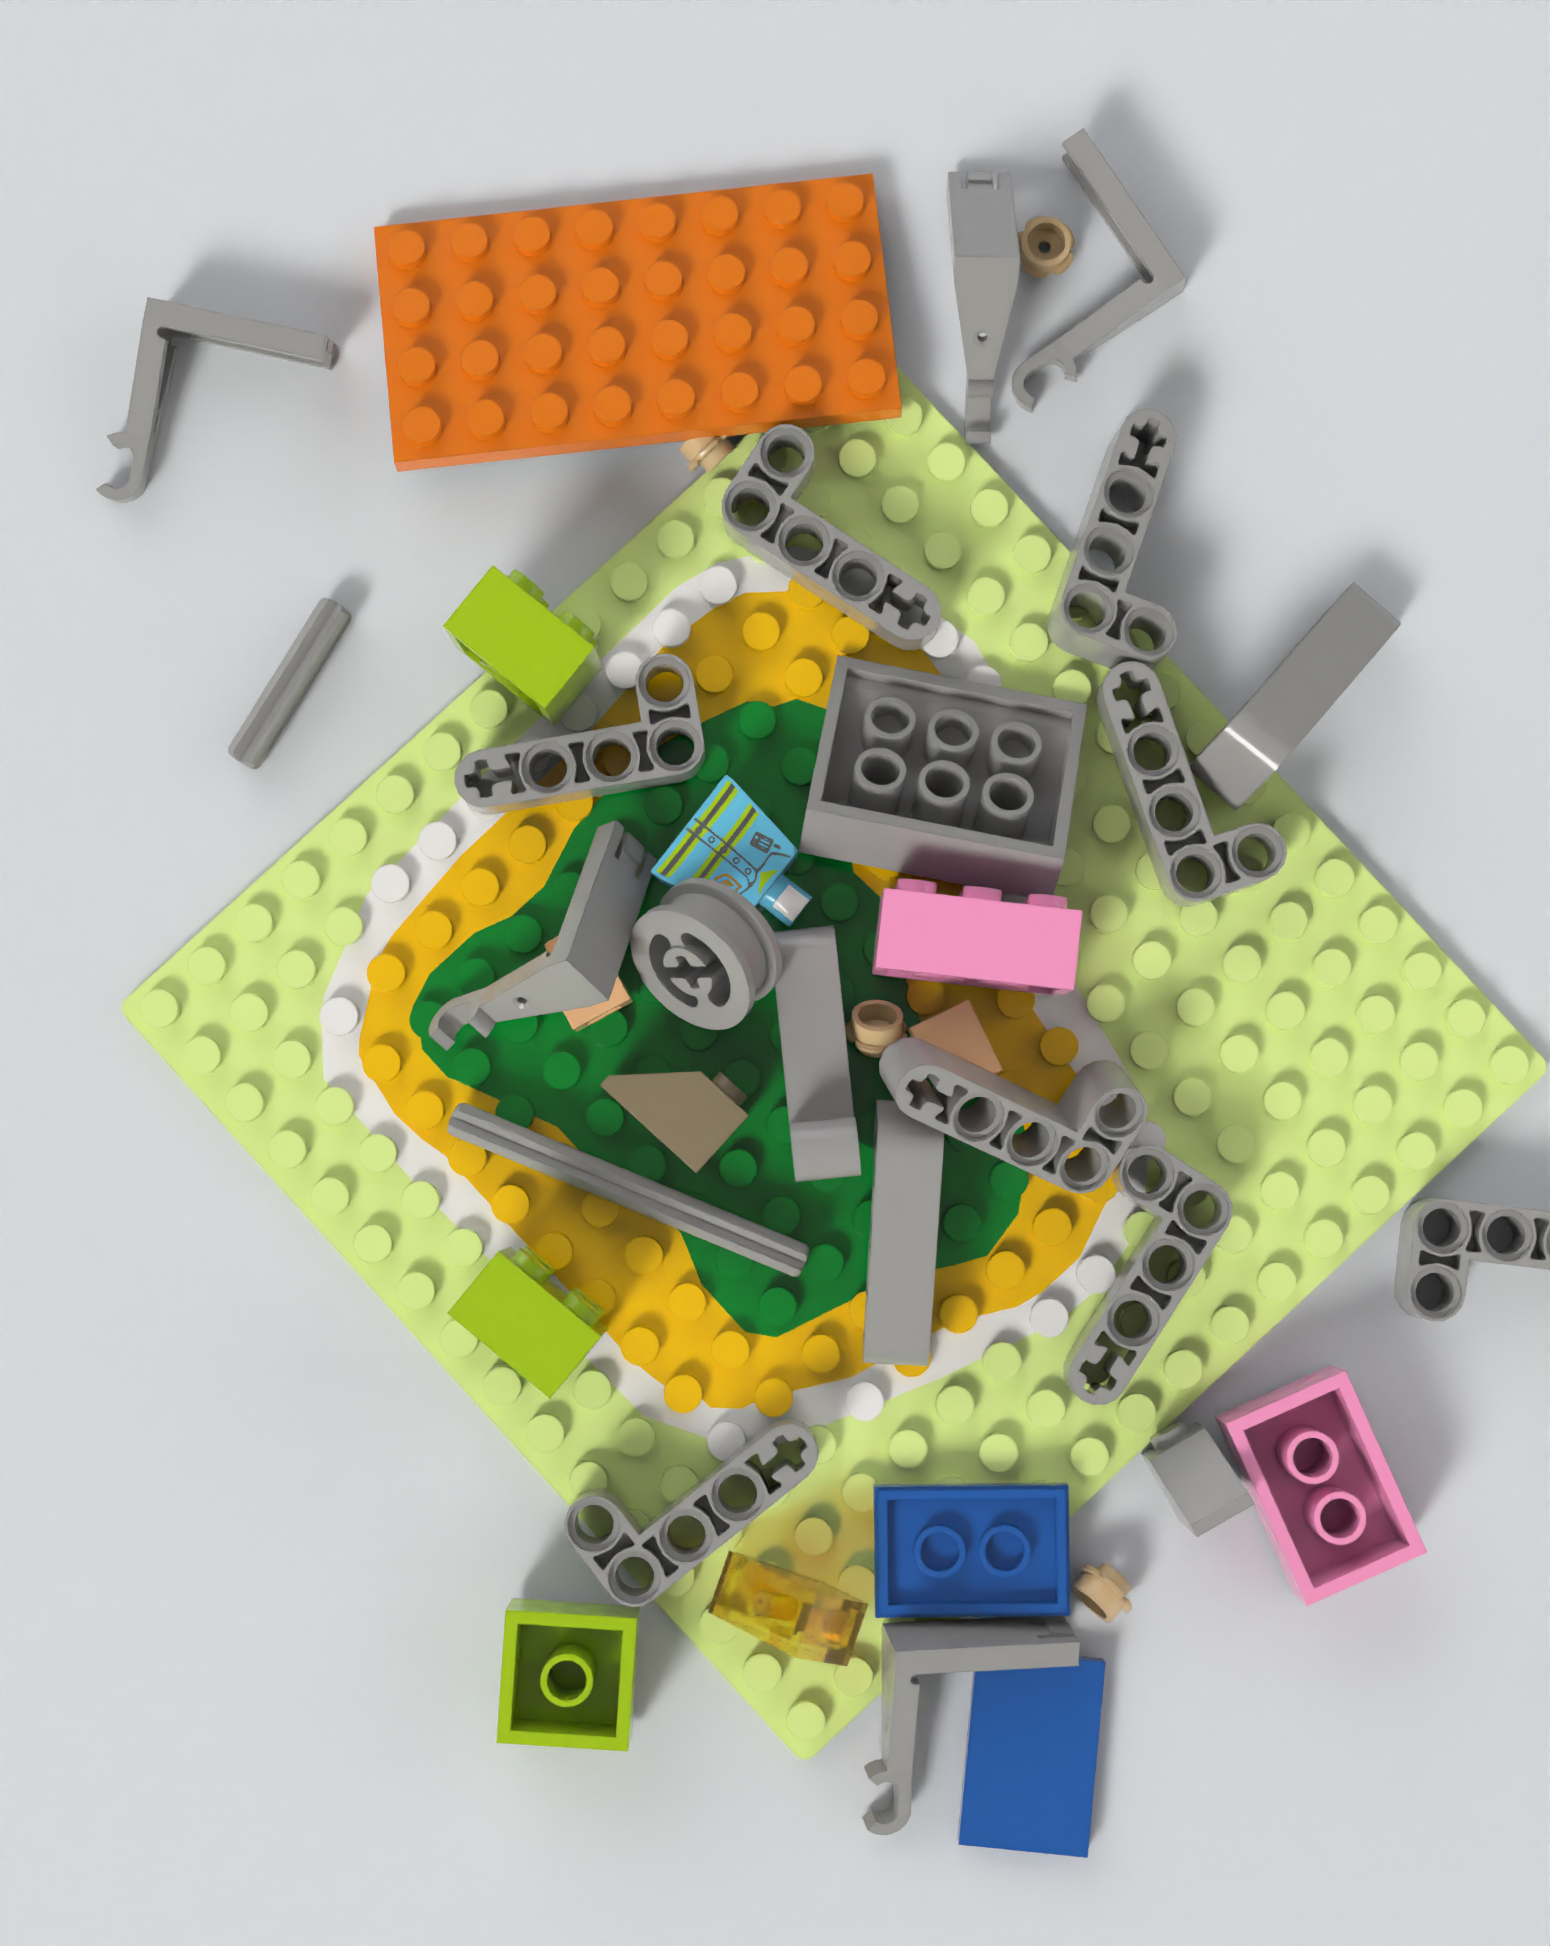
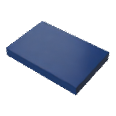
[873,1483,1070,1618]
[957,1656,1106,1858]

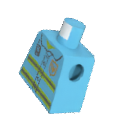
[651,775,813,927]

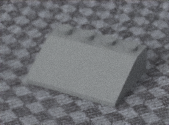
[798,655,1087,897]

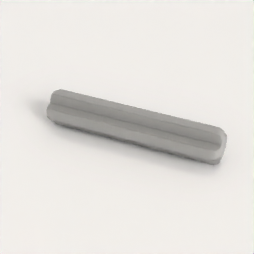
[228,597,352,770]

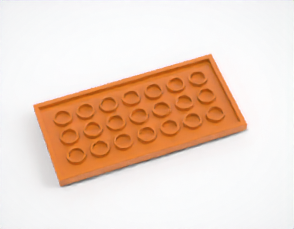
[374,173,902,472]

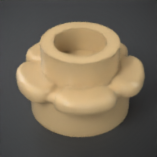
[1018,216,1075,278]
[679,435,736,473]
[845,1000,907,1058]
[1072,1563,1132,1623]

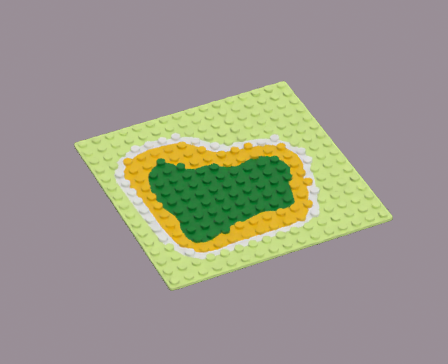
[122,367,1547,1760]

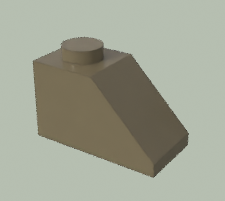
[600,1071,749,1173]

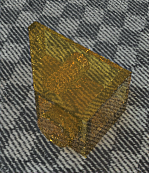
[708,1551,868,1666]

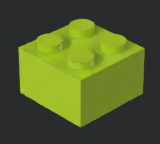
[443,565,603,727]
[447,1246,609,1399]
[496,1598,640,1752]

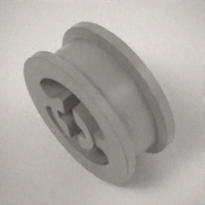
[630,878,782,1030]

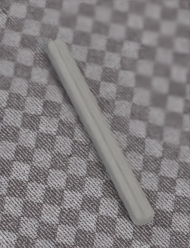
[447,1103,810,1277]

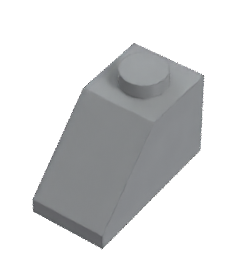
[1141,1420,1254,1537]

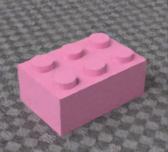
[871,879,1083,996]
[1215,1365,1427,1606]

